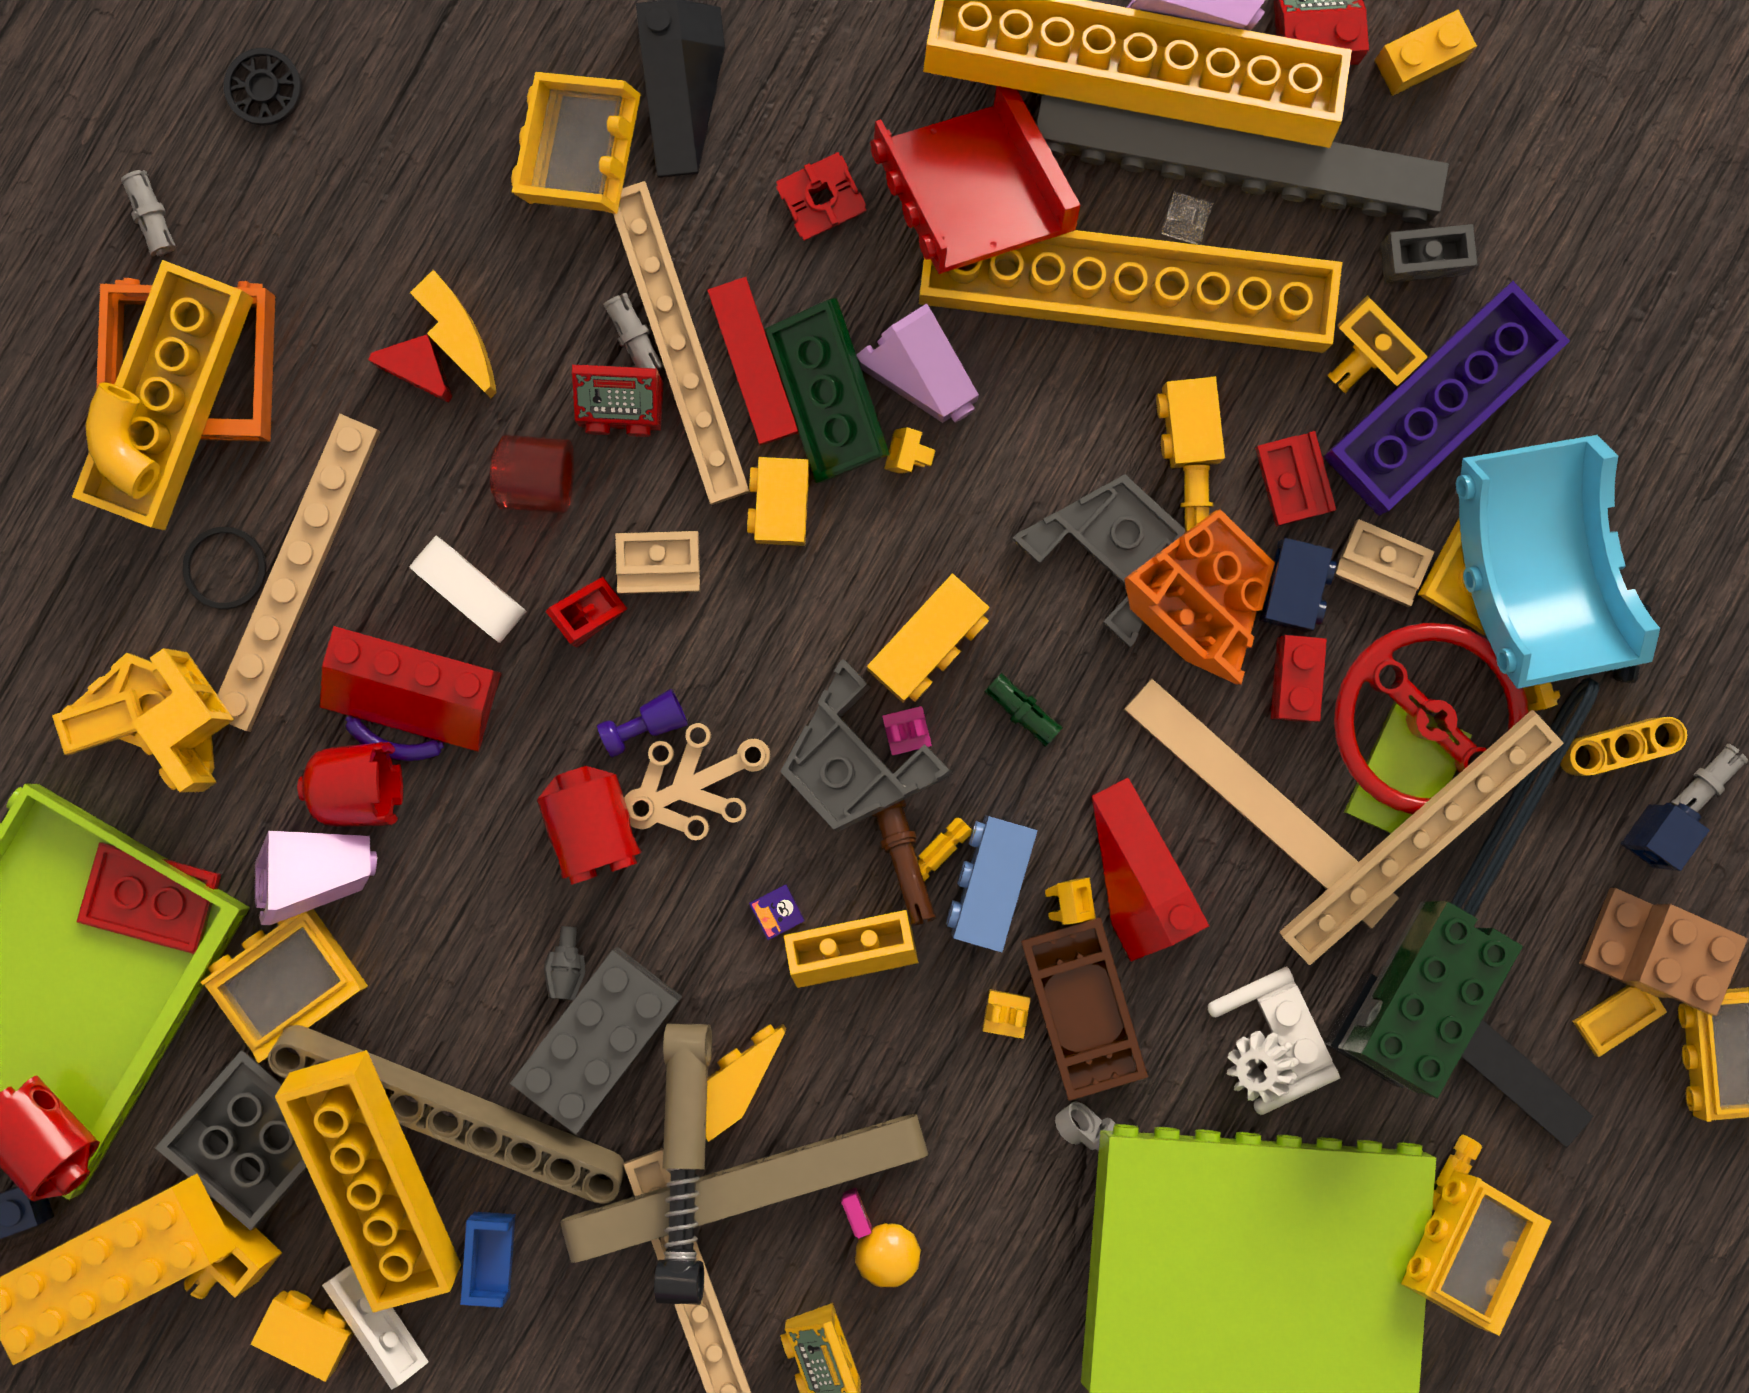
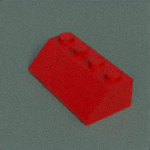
[320,626,501,752]

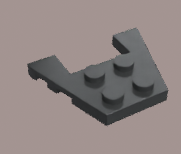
[1012,474,1185,647]
[780,659,953,832]

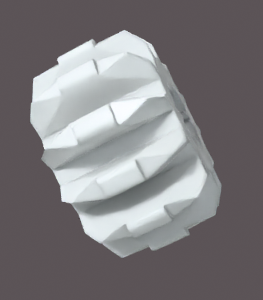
[1227,1031,1299,1103]

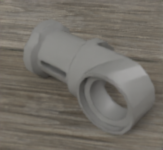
[1055,1102,1115,1152]

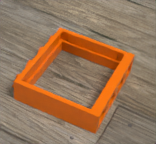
[96,278,275,442]

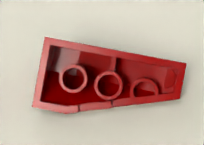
[1091,777,1209,961]

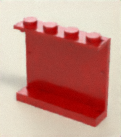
[870,86,1081,274]

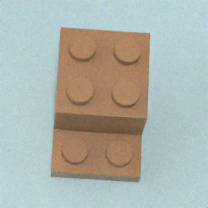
[1579,888,1748,1016]

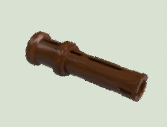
[872,799,937,926]

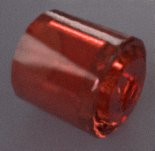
[490,435,574,514]

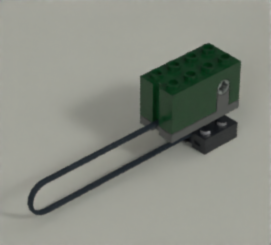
[1324,677,1599,1099]

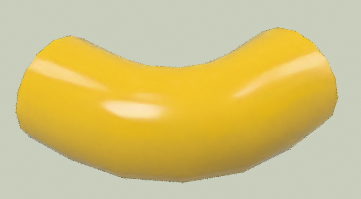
[85,382,160,499]

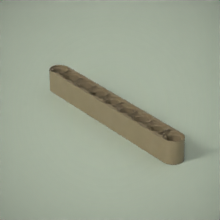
[268,1025,625,1204]
[559,1114,928,1263]

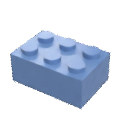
[946,815,1038,952]

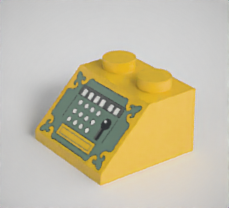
[780,1303,861,1393]

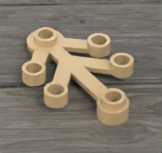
[624,723,770,840]

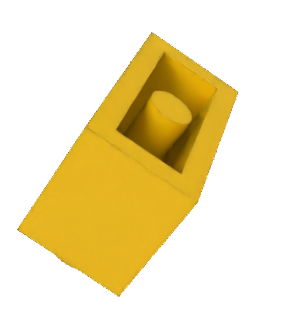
[1375,10,1477,96]
[1156,376,1225,469]
[747,457,809,546]
[250,1290,354,1382]

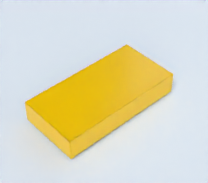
[52,689,143,755]
[1573,985,1667,1057]

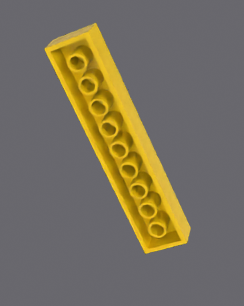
[923,0,1352,148]
[919,230,1342,353]

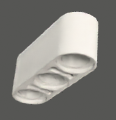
[409,535,527,643]

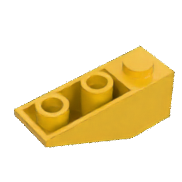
[706,1024,786,1142]

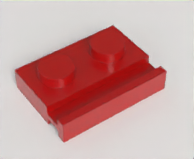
[1255,431,1336,527]

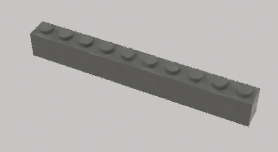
[1036,94,1449,224]

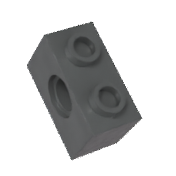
[1380,224,1478,283]

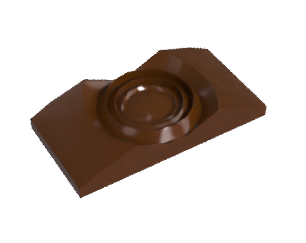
[1021,917,1148,1101]

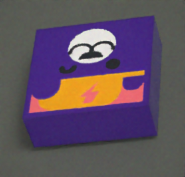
[749,884,805,940]

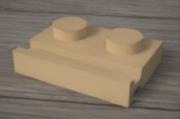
[1334,519,1435,607]
[615,531,701,594]

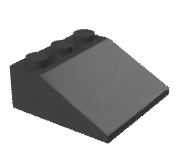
[155,1050,307,1231]

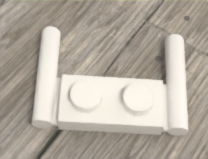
[1208,966,1340,1115]

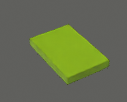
[1344,701,1472,834]

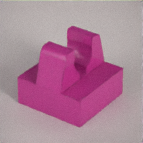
[882,706,932,756]

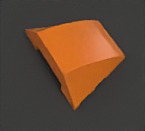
[1124,509,1275,685]

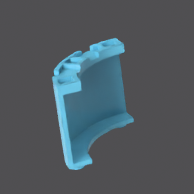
[1456,435,1660,689]

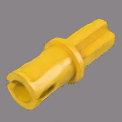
[1180,465,1213,533]

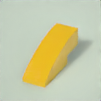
[410,270,497,398]

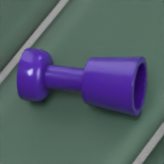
[597,689,688,758]

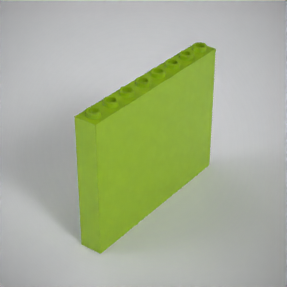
[0,784,250,1200]
[1081,1124,1436,1393]

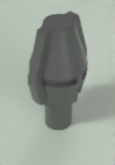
[544,926,585,1001]

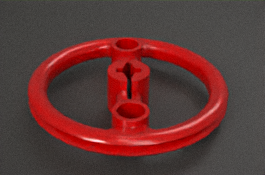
[1334,623,1529,815]

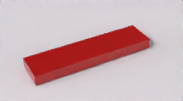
[707,277,798,446]

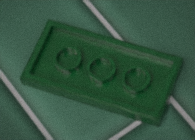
[764,299,890,483]

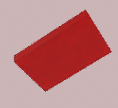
[76,842,222,954]

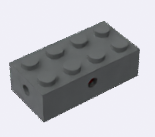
[510,947,682,1135]

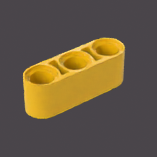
[1560,717,1687,776]

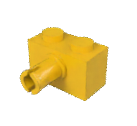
[1328,295,1428,394]
[184,1201,282,1299]

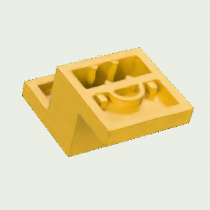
[131,648,234,792]

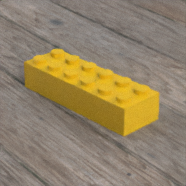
[72,260,254,530]
[275,1050,461,1313]
[0,1173,236,1365]

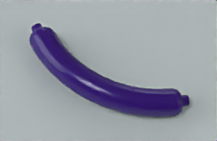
[345,716,445,761]

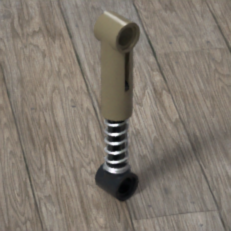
[654,1023,712,1305]

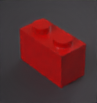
[1270,635,1327,723]

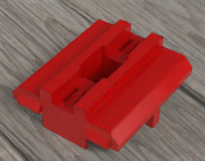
[776,152,867,241]

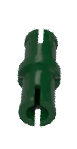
[984,672,1063,747]

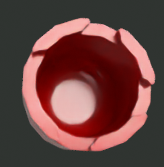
[297,742,403,826]

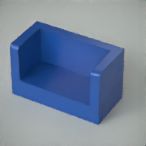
[460,1211,516,1307]

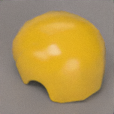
[855,1223,921,1287]

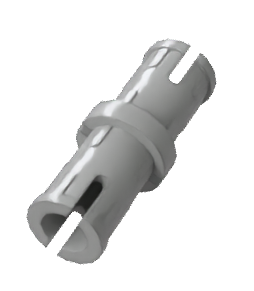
[121,170,176,256]
[603,293,664,371]
[1670,744,1748,812]

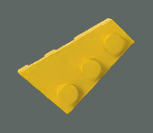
[1418,519,1486,635]

